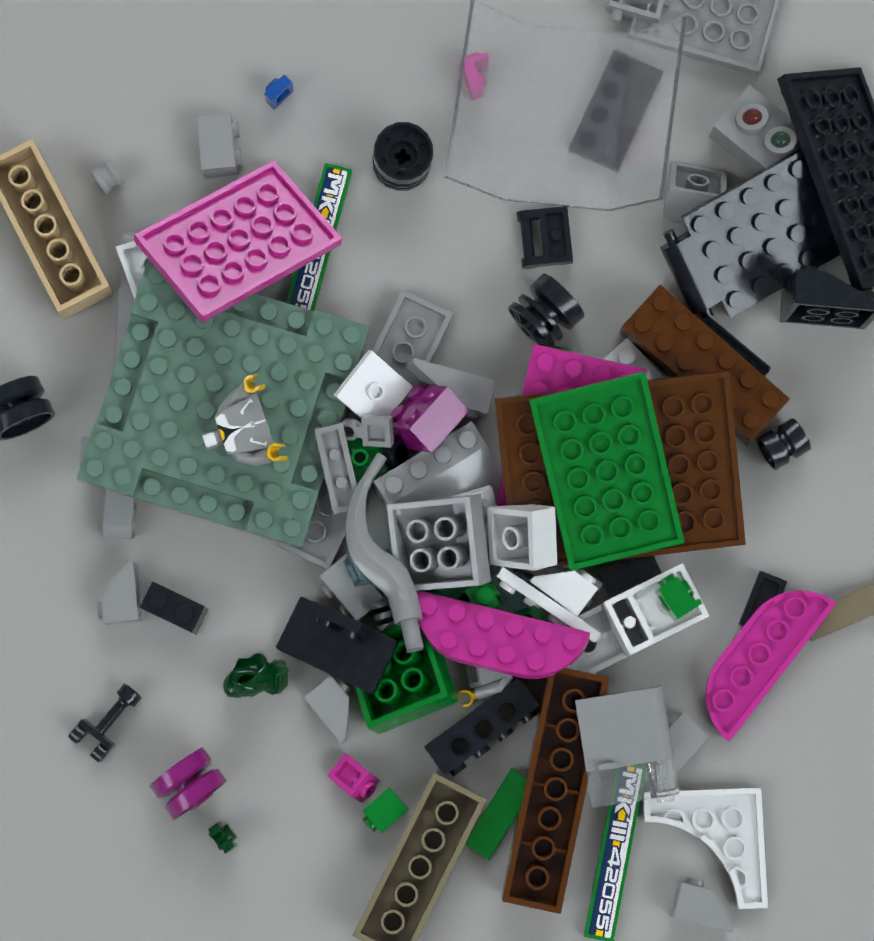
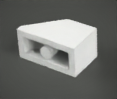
[530,570,598,617]

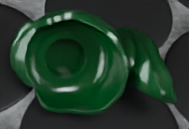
[223,653,289,698]

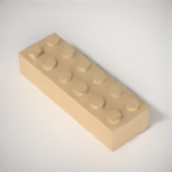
[0,138,115,320]

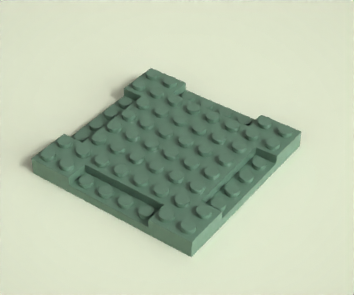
[77,259,370,549]

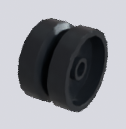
[0,376,55,440]

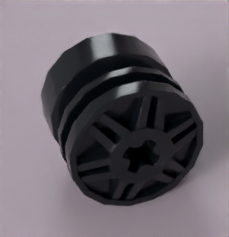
[372,122,433,191]
[508,274,584,348]

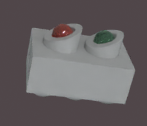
[709,85,802,174]

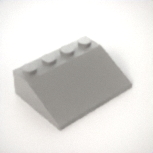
[372,421,502,510]

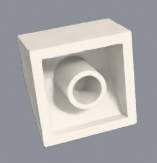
[487,504,557,571]

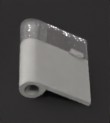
[575,686,680,808]

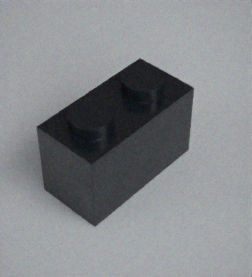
[139,581,209,635]

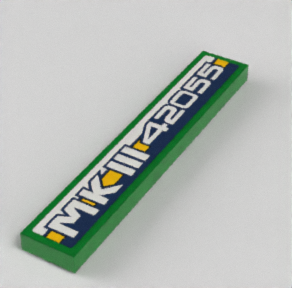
[287,163,353,311]
[583,764,647,941]

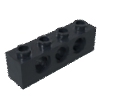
[424,677,540,777]

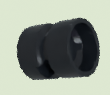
[756,418,811,470]

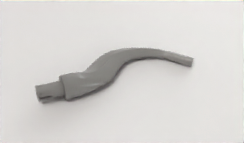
[346,453,424,653]

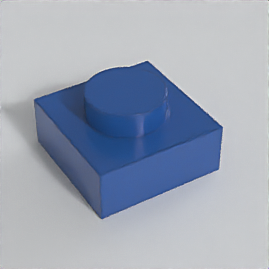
[264,74,294,110]

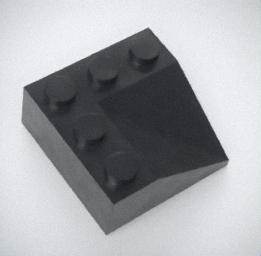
[779,266,874,329]

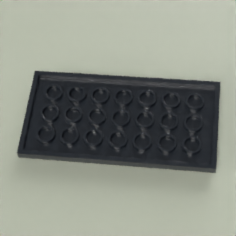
[777,67,874,292]

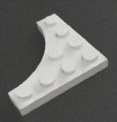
[642,788,768,909]

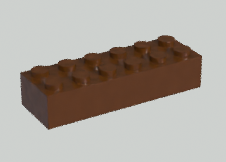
[619,284,790,446]

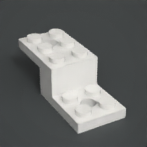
[563,563,709,673]

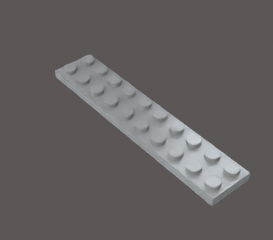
[276,289,454,570]

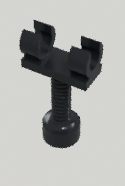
[68,683,142,762]

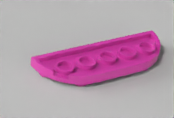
[417,591,590,679]
[705,591,837,742]

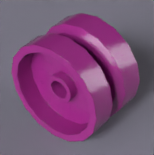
[150,747,227,820]

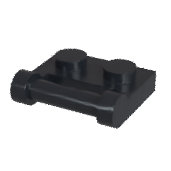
[516,206,573,269]

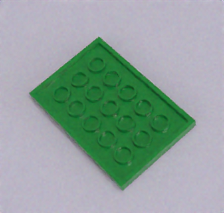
[529,371,685,571]

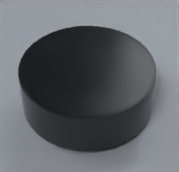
[382,439,408,469]

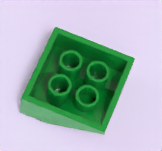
[355,623,459,734]

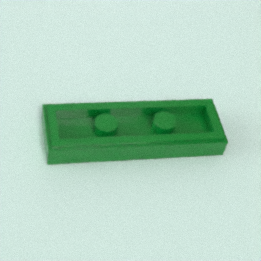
[465,769,525,860]

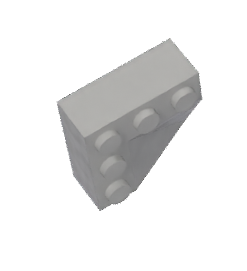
[387,494,491,591]

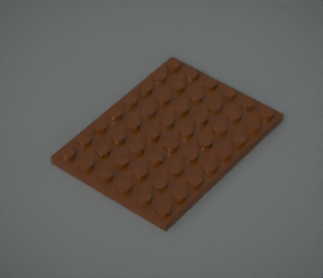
[494,370,746,572]

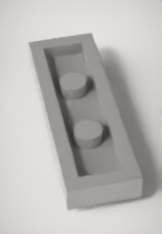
[313,422,357,514]

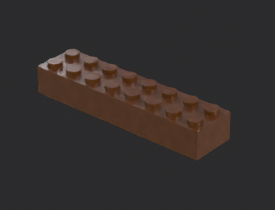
[501,668,609,914]

